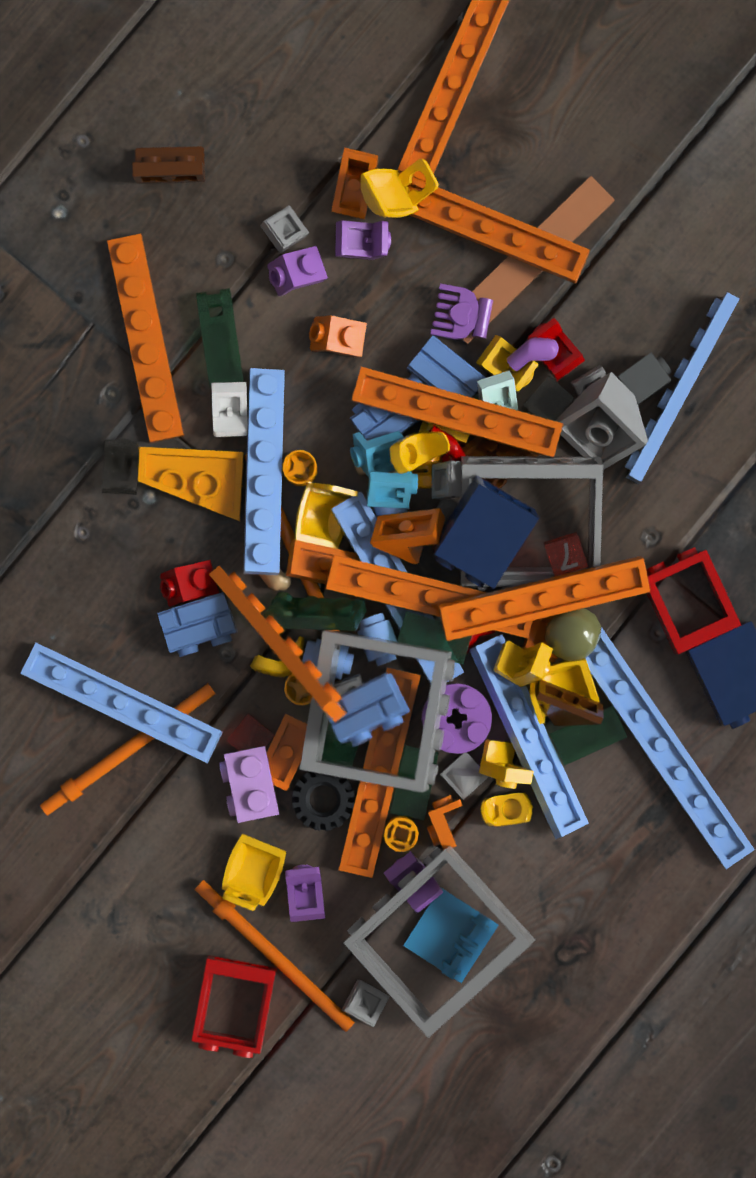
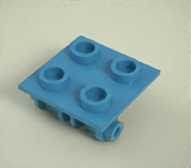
[403,888,499,983]

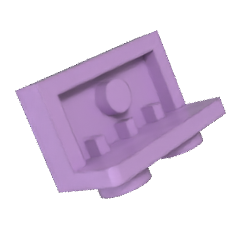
[219,746,279,823]

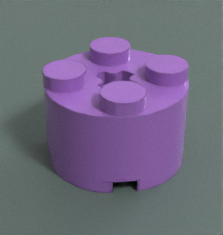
[421,684,492,754]

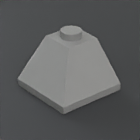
[555,372,648,470]

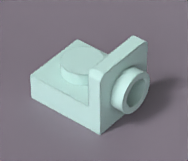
[474,371,518,410]

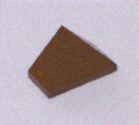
[536,679,604,726]

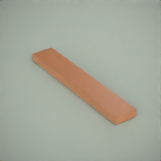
[443,176,615,345]

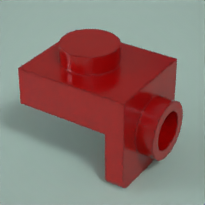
[527,318,585,381]
[160,560,219,607]

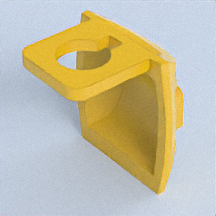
[360,159,439,218]
[295,482,358,549]
[530,658,600,724]
[222,833,286,911]

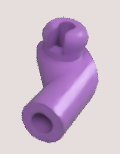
[507,337,559,371]

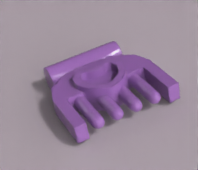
[430,283,493,340]

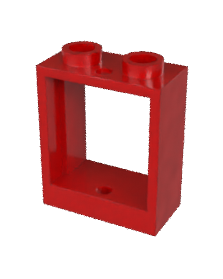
[646,547,741,655]
[192,955,277,1058]

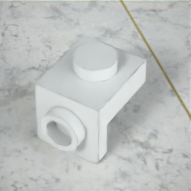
[212,382,248,437]

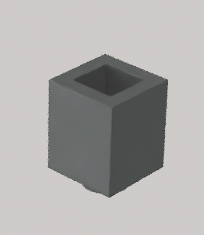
[617,352,671,405]

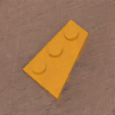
[138,447,244,522]

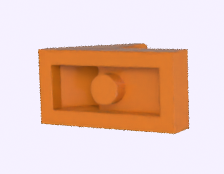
[331,148,378,220]
[370,508,446,564]

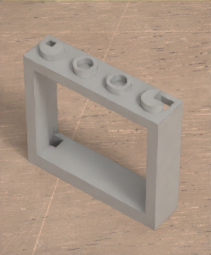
[460,456,603,591]
[300,630,455,793]
[344,846,535,1038]

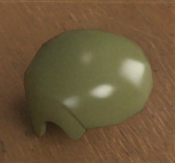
[545,608,601,661]

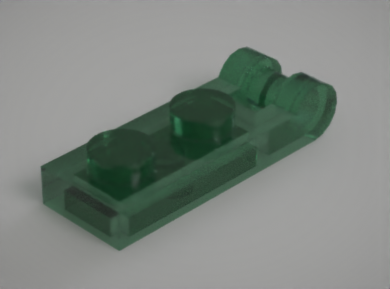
[196,288,244,388]
[263,591,367,631]

